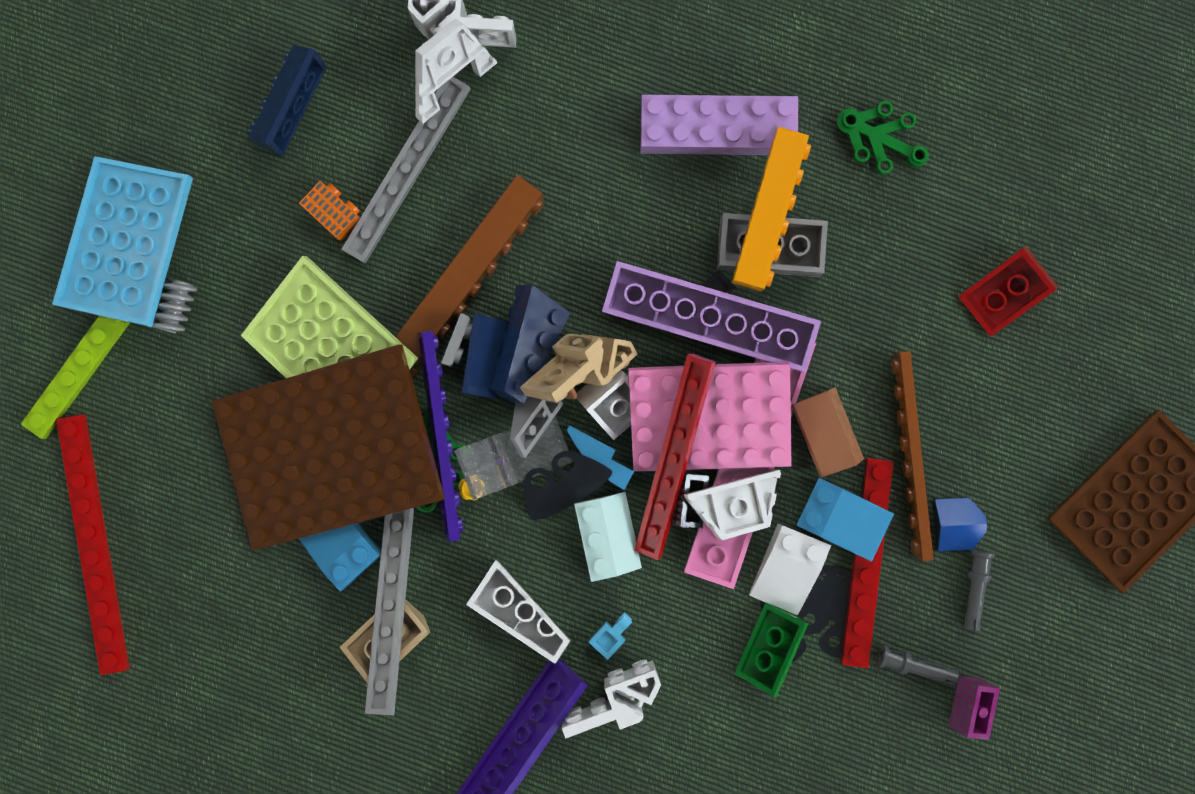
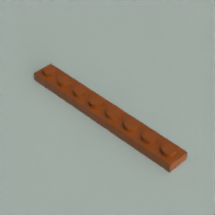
[891,351,934,561]

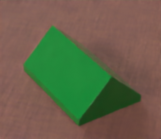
[734,602,808,697]

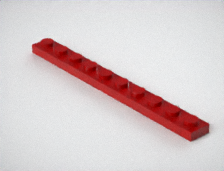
[56,415,130,675]

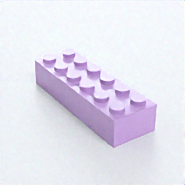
[640,95,798,155]

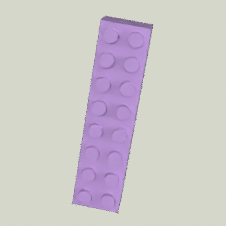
[602,261,821,372]

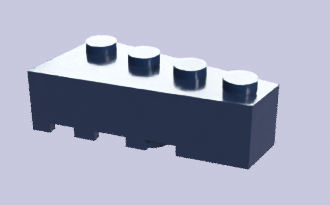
[489,285,570,404]

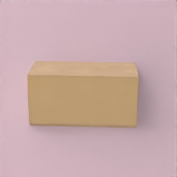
[340,599,430,684]

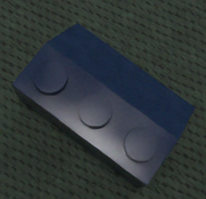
[462,314,509,399]

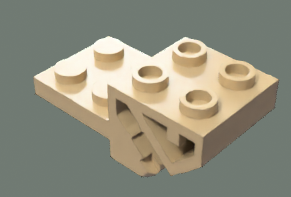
[520,334,637,403]

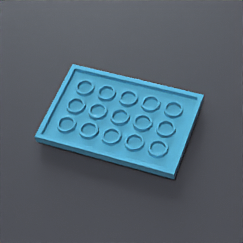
[52,156,193,327]

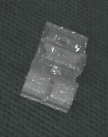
[455,416,573,500]

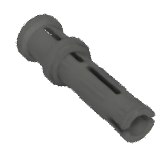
[963,550,995,631]
[877,644,959,686]

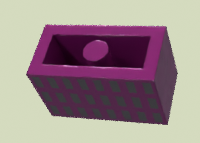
[948,676,1000,740]

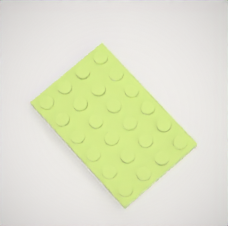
[241,256,418,378]

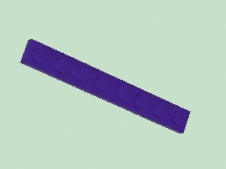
[417,331,463,542]

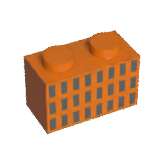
[299,181,360,242]

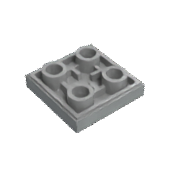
[441,313,472,367]

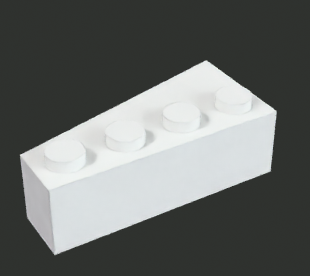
[466,560,571,664]

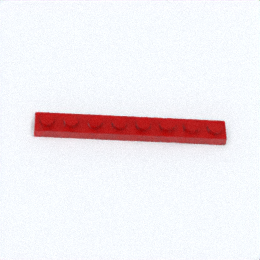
[635,353,716,560]
[841,458,894,668]

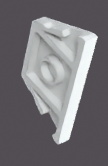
[684,470,781,540]

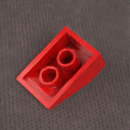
[958,245,1058,337]

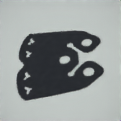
[760,565,852,662]

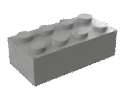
[716,213,828,277]

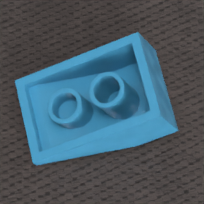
[797,478,894,562]
[299,523,382,592]

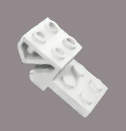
[408,0,516,48]
[562,659,661,739]

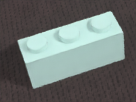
[574,492,642,582]

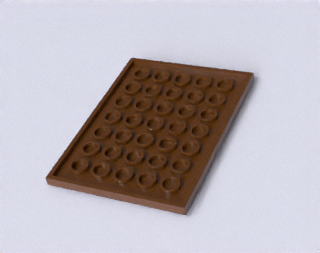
[212,344,445,551]

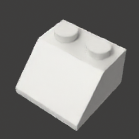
[577,370,631,440]

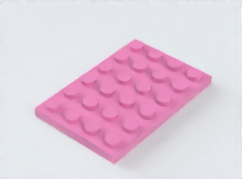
[629,362,791,471]

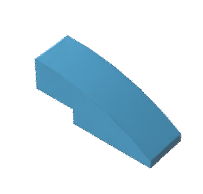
[567,425,634,490]

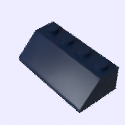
[248,45,327,157]

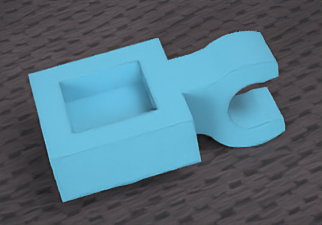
[589,612,632,660]

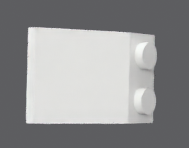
[749,524,831,615]

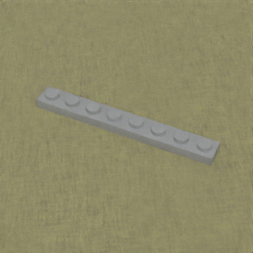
[342,77,471,264]
[365,508,414,715]

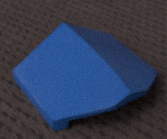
[934,498,987,551]

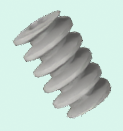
[152,277,197,334]

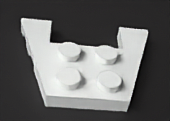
[415,19,497,123]

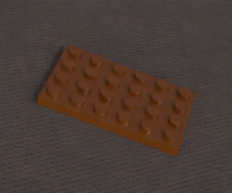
[1046,410,1195,594]

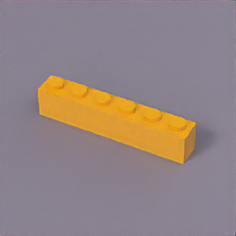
[731,126,811,292]

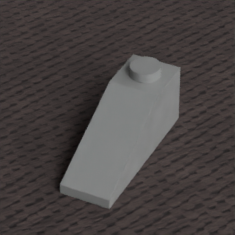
[510,396,563,458]

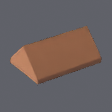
[791,387,864,478]

